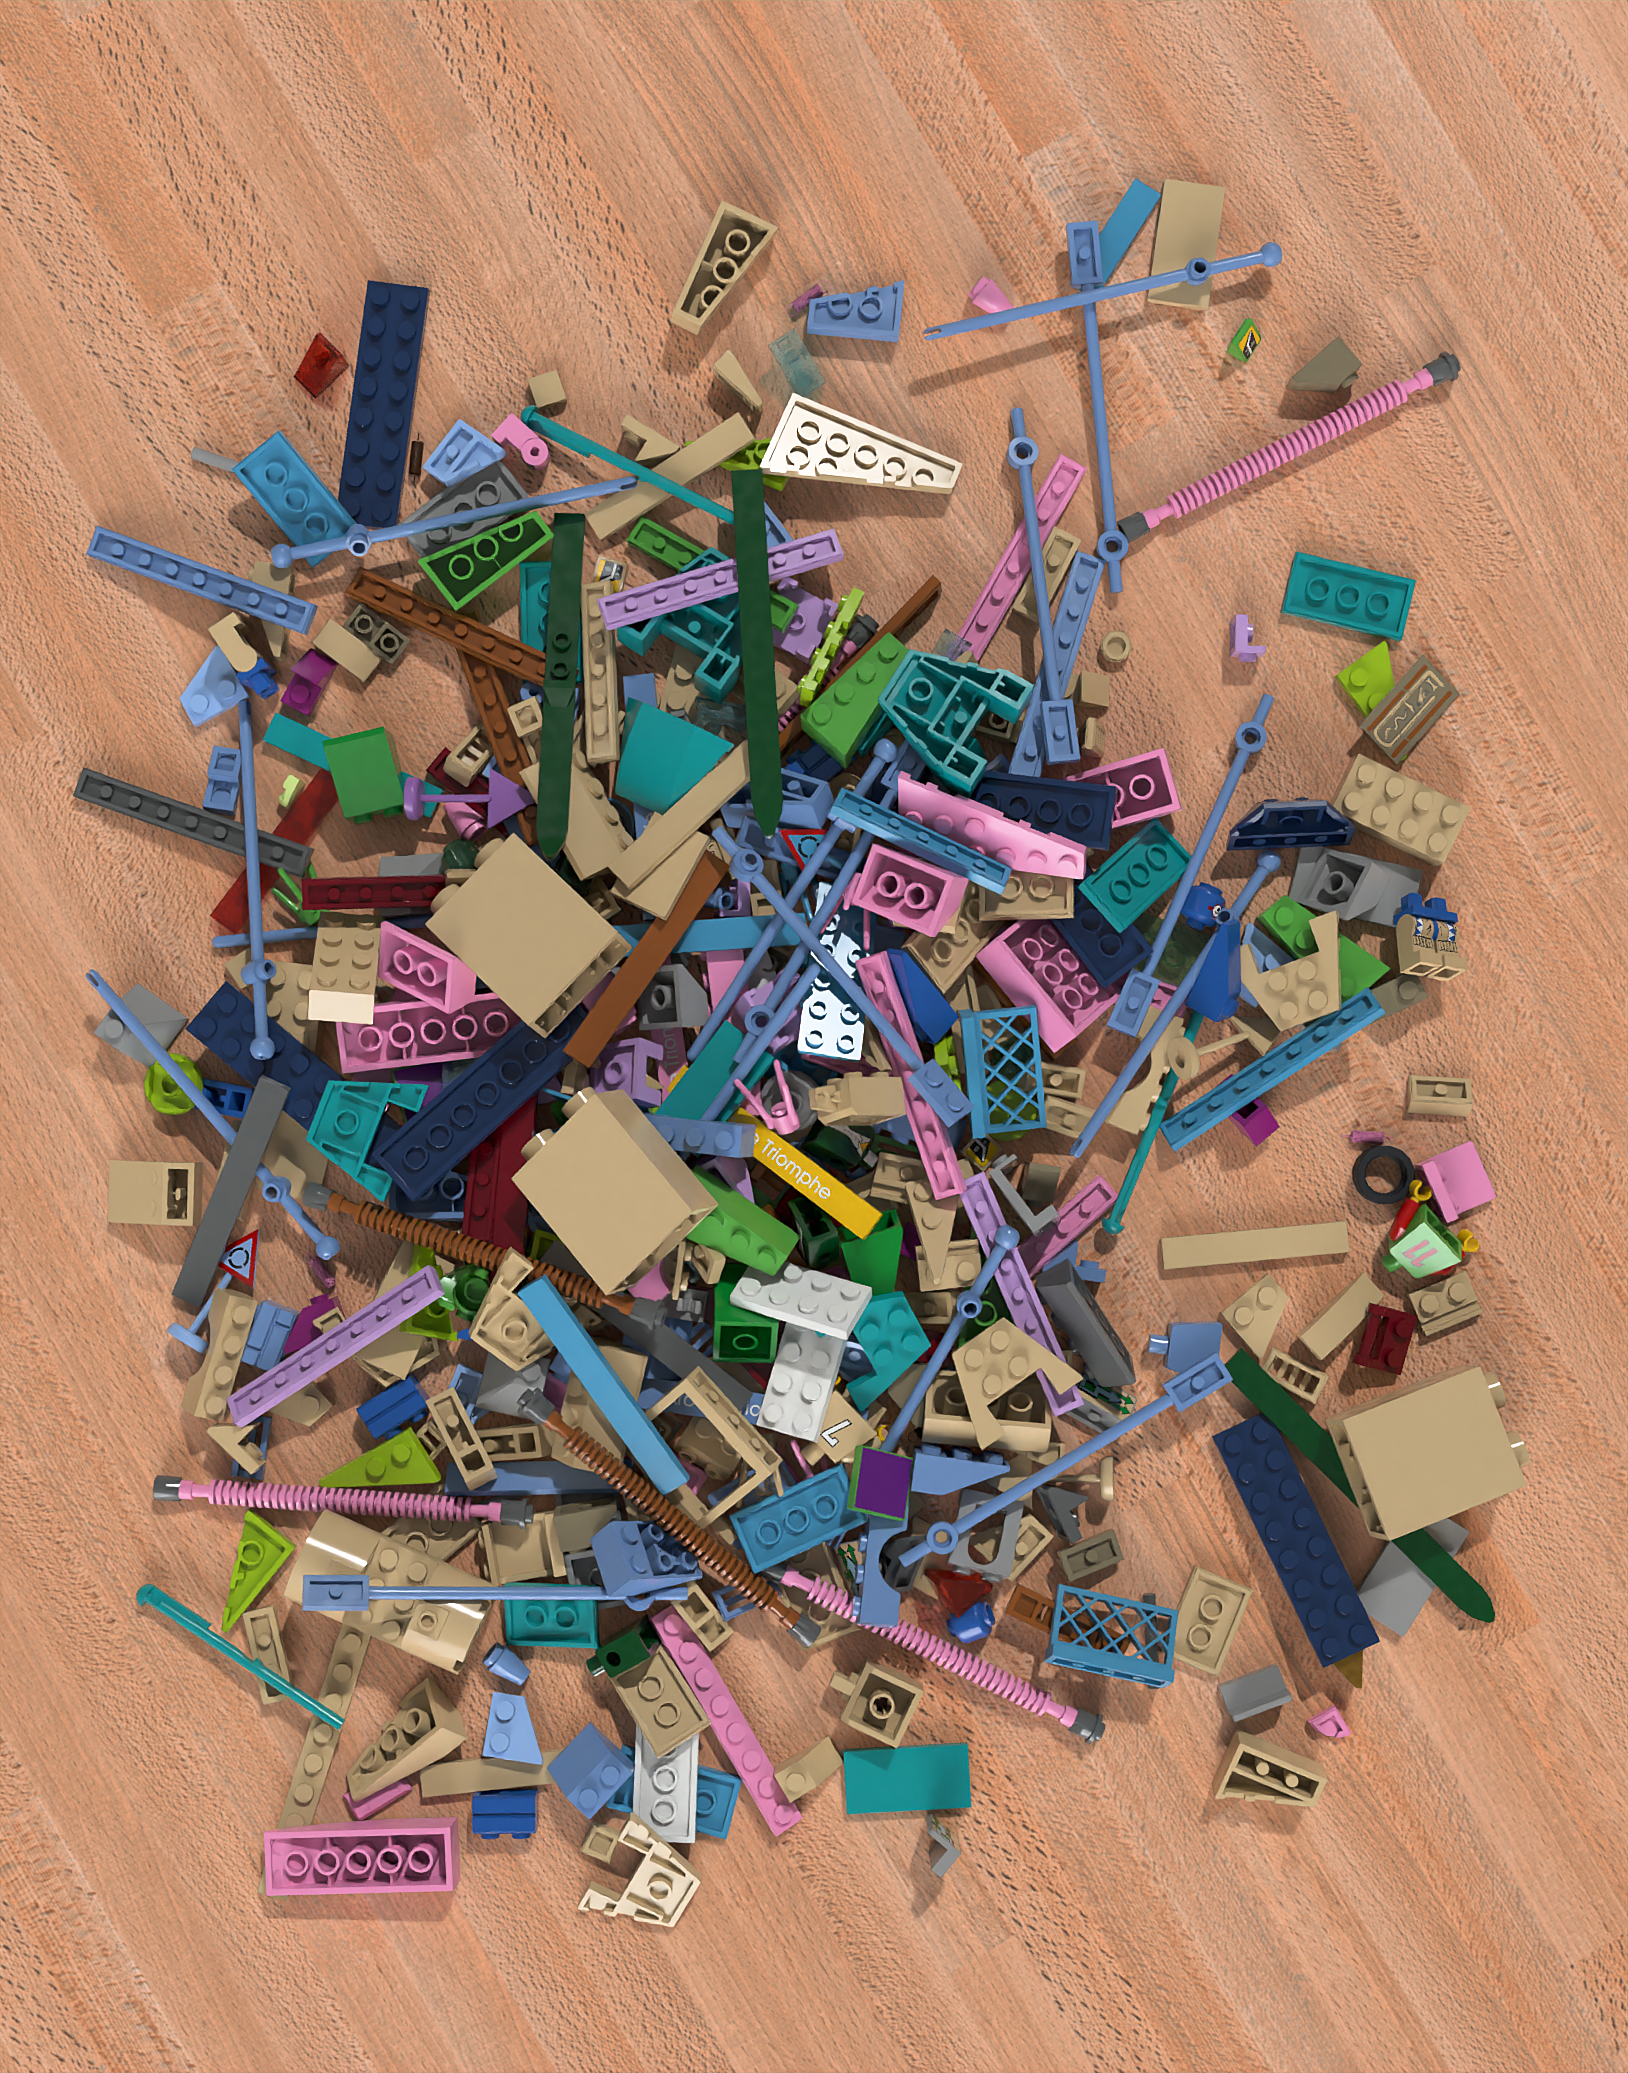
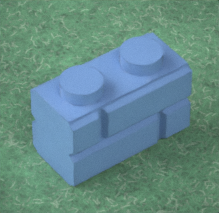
[241,1300,301,1371]

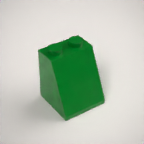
[322,726,405,825]
[836,1208,903,1296]
[713,1264,778,1363]

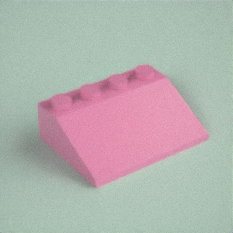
[975,919,1121,1053]

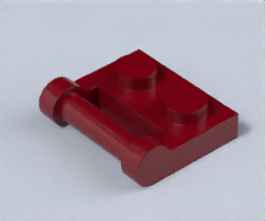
[1352,1302,1417,1375]

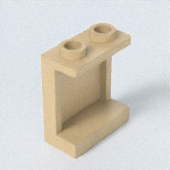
[478,1509,567,1586]

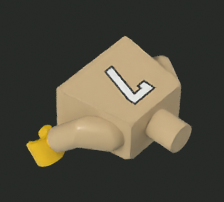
[800,1376,887,1466]

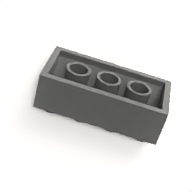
[1035,1258,1136,1387]

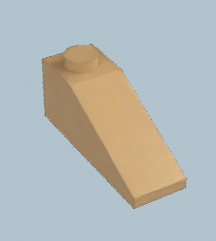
[248,561,298,662]
[425,1387,498,1491]
[475,1422,556,1461]

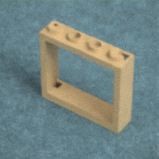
[625,1366,783,1530]

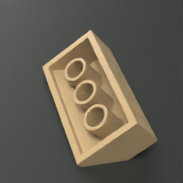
[519,748,634,881]
[551,1336,648,1473]
[922,1370,1051,1453]

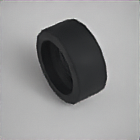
[1352,1146,1415,1204]

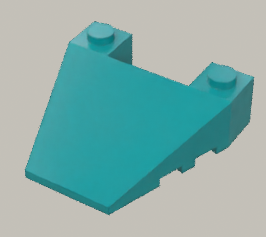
[616,547,742,705]
[878,649,1034,798]

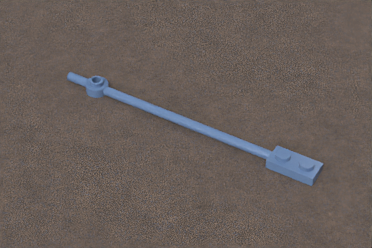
[1066,221,1128,593]
[1006,408,1080,765]
[1106,694,1275,1039]
[732,739,927,1064]
[712,826,974,1128]
[899,1352,1233,1567]
[302,1575,688,1611]

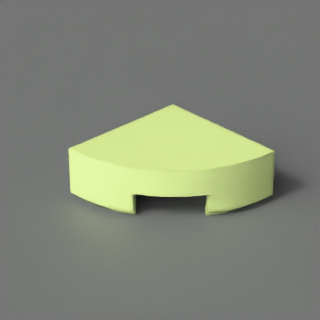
[278,774,305,809]

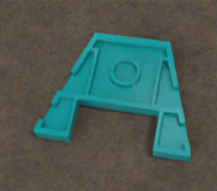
[305,1080,430,1202]
[815,1291,931,1412]

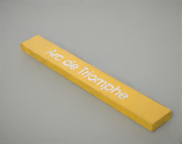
[666,1064,883,1240]

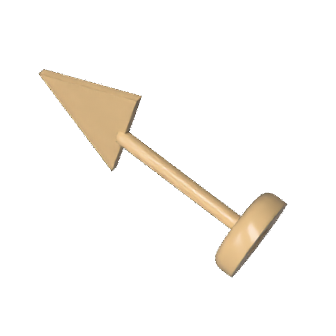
[1167,1016,1282,1080]
[983,1454,1114,1510]

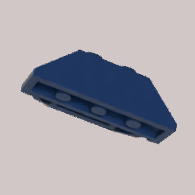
[1226,797,1355,851]

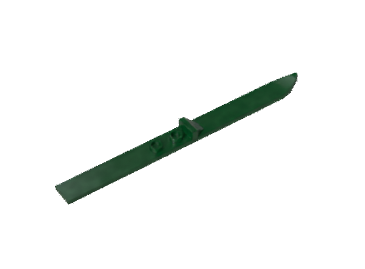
[731,469,783,839]
[536,513,585,861]
[1224,1348,1495,1623]

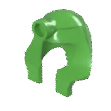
[436,1263,490,1322]

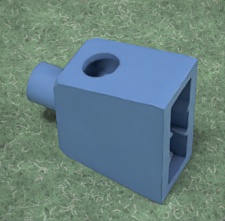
[1147,1321,1223,1373]

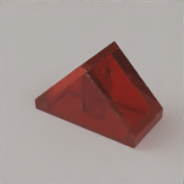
[294,332,349,398]
[924,1569,993,1618]

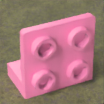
[1414,1141,1496,1223]

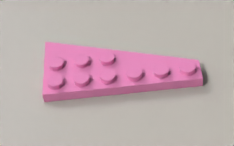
[898,771,1087,879]

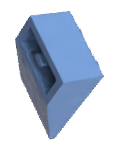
[910,1442,1010,1495]
[590,1520,703,1597]

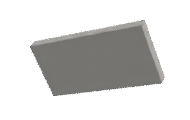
[398,460,530,558]
[1288,846,1423,928]
[1356,1518,1469,1637]

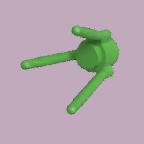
[272,860,330,927]

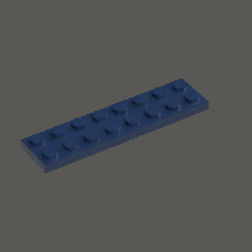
[338,280,430,530]
[985,753,1155,989]
[865,757,1118,851]
[185,981,402,1171]
[371,1004,588,1202]
[1211,1413,1380,1668]

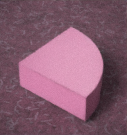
[1307,1704,1352,1738]

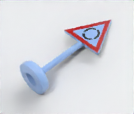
[166,1229,260,1354]

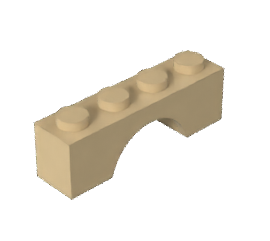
[1104,1006,1186,1135]
[181,1287,258,1421]

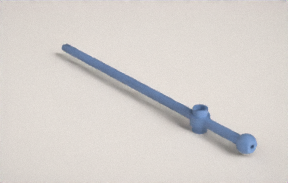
[923,242,1282,340]
[271,476,638,568]
[238,700,276,1060]
[687,738,898,1062]
[1070,849,1281,1158]
[212,914,434,948]
[676,963,821,1163]
[86,970,340,1260]
[827,1225,1020,1549]

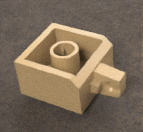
[809,1072,906,1126]
[829,1657,924,1748]

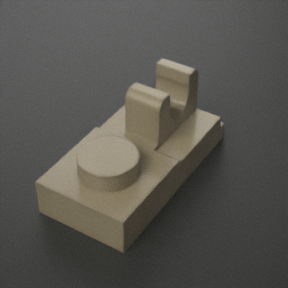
[1056,1529,1124,1582]

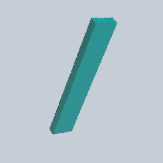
[263,712,444,819]

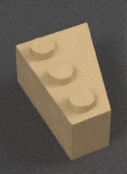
[1212,1729,1328,1807]

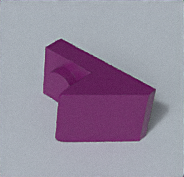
[280,648,339,717]

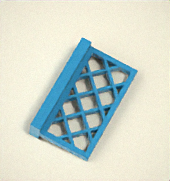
[959,1005,1047,1139]
[1044,1584,1178,1688]

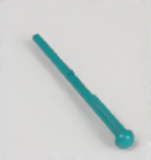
[520,405,734,525]
[1102,1010,1204,1235]
[136,1584,345,1730]

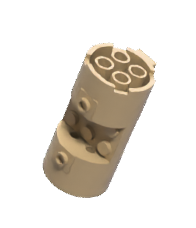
[284,1509,499,1675]

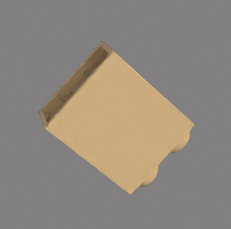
[425,833,633,1038]
[511,1087,719,1295]
[1325,1365,1529,1541]

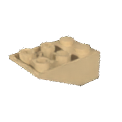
[107,1160,203,1226]

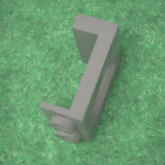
[988,1154,1061,1239]
[945,1488,1024,1583]

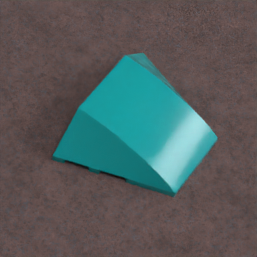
[615,697,735,815]

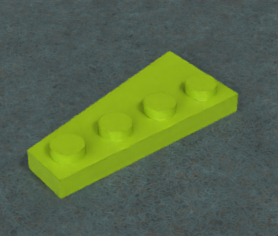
[796,587,865,708]

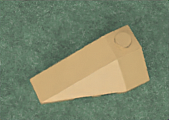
[346,1677,467,1802]

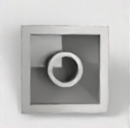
[1297,847,1391,921]
[379,853,444,919]
[637,964,709,1030]
[94,983,189,1067]
[475,1352,551,1420]

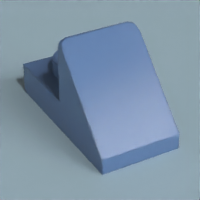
[1040,1240,1106,1283]

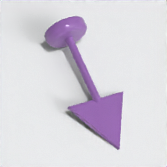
[404,768,536,830]

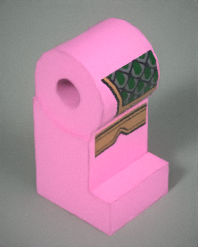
[491,413,550,471]

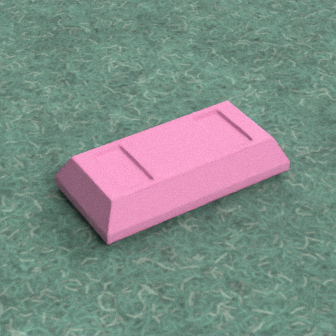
[343,1777,412,1821]

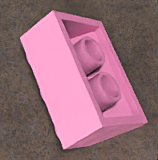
[851,844,969,937]
[378,921,476,1014]

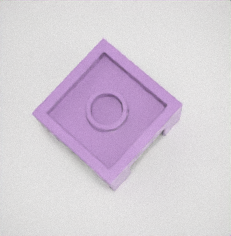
[772,577,838,665]
[733,969,802,1055]
[589,1037,663,1108]

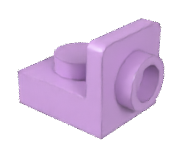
[1230,614,1266,662]
[713,879,750,919]

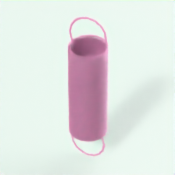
[786,280,829,316]
[1341,1130,1393,1144]
[306,1251,338,1293]

